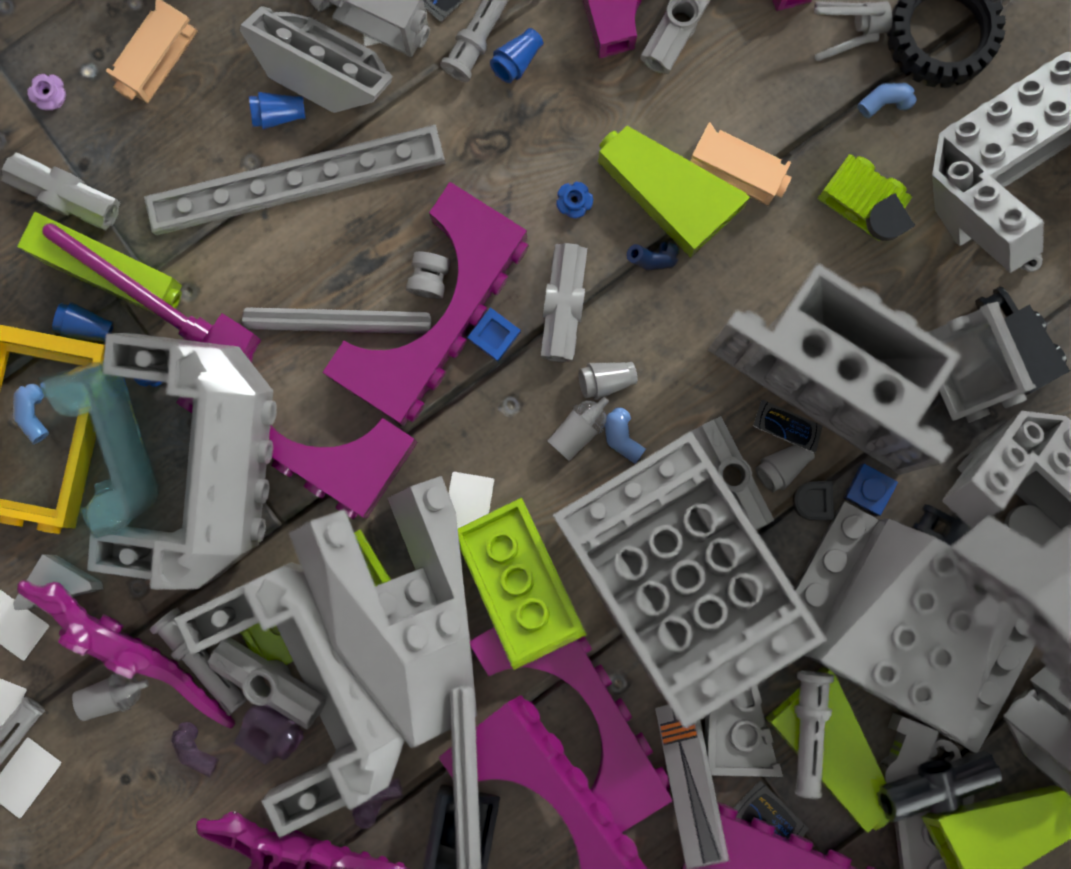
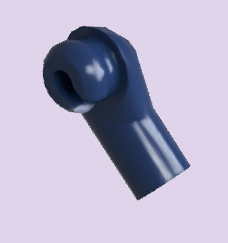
[627,242,680,270]

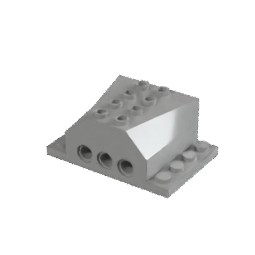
[708,264,961,475]
[553,431,827,729]
[794,501,1035,753]

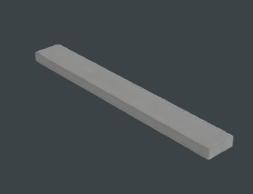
[144,124,446,235]

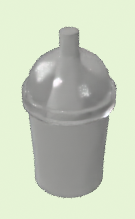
[547,397,609,461]
[72,673,149,721]

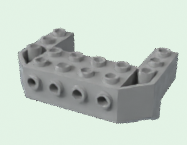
[932,52,1071,273]
[87,333,277,589]
[942,411,1071,531]
[951,516,1071,722]
[174,562,404,838]

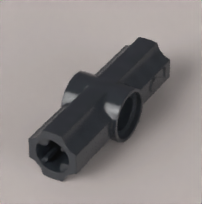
[876,751,1002,823]

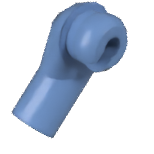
[857,83,916,118]
[13,384,49,444]
[604,407,646,464]

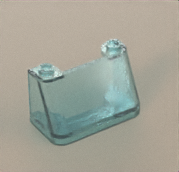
[37,361,159,539]

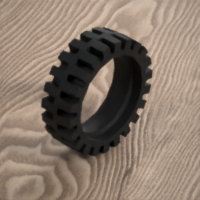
[887,0,1006,88]

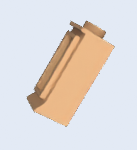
[106,0,198,104]
[691,122,792,206]

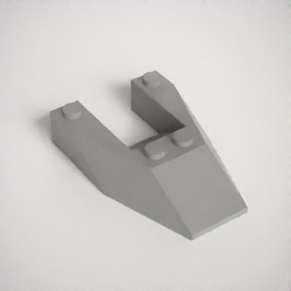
[289,476,477,748]

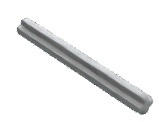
[242,307,431,334]
[450,686,481,869]

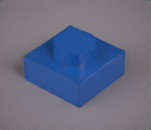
[467,307,521,362]
[843,464,898,516]

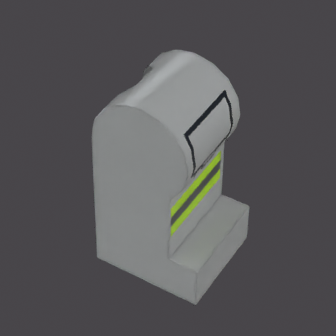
[879,713,939,783]

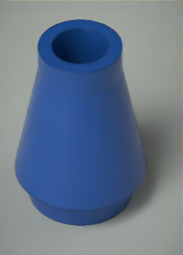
[490,28,544,83]
[249,92,305,130]
[52,302,114,343]

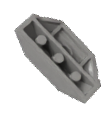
[240,6,393,113]

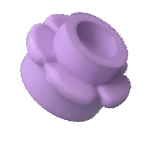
[28,74,66,110]

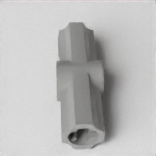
[640,0,710,74]
[1,152,120,231]
[541,243,587,362]
[691,416,774,530]
[208,637,326,730]

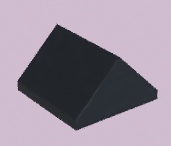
[423,785,500,869]

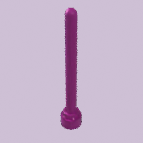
[42,223,213,342]

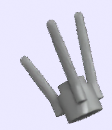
[814,1,892,61]

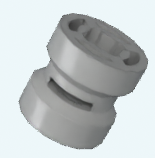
[406,251,451,299]

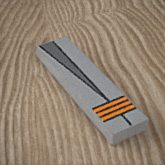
[655,705,729,869]

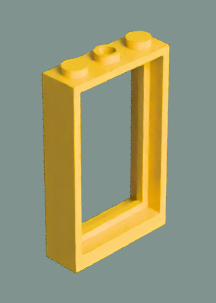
[0,325,110,534]

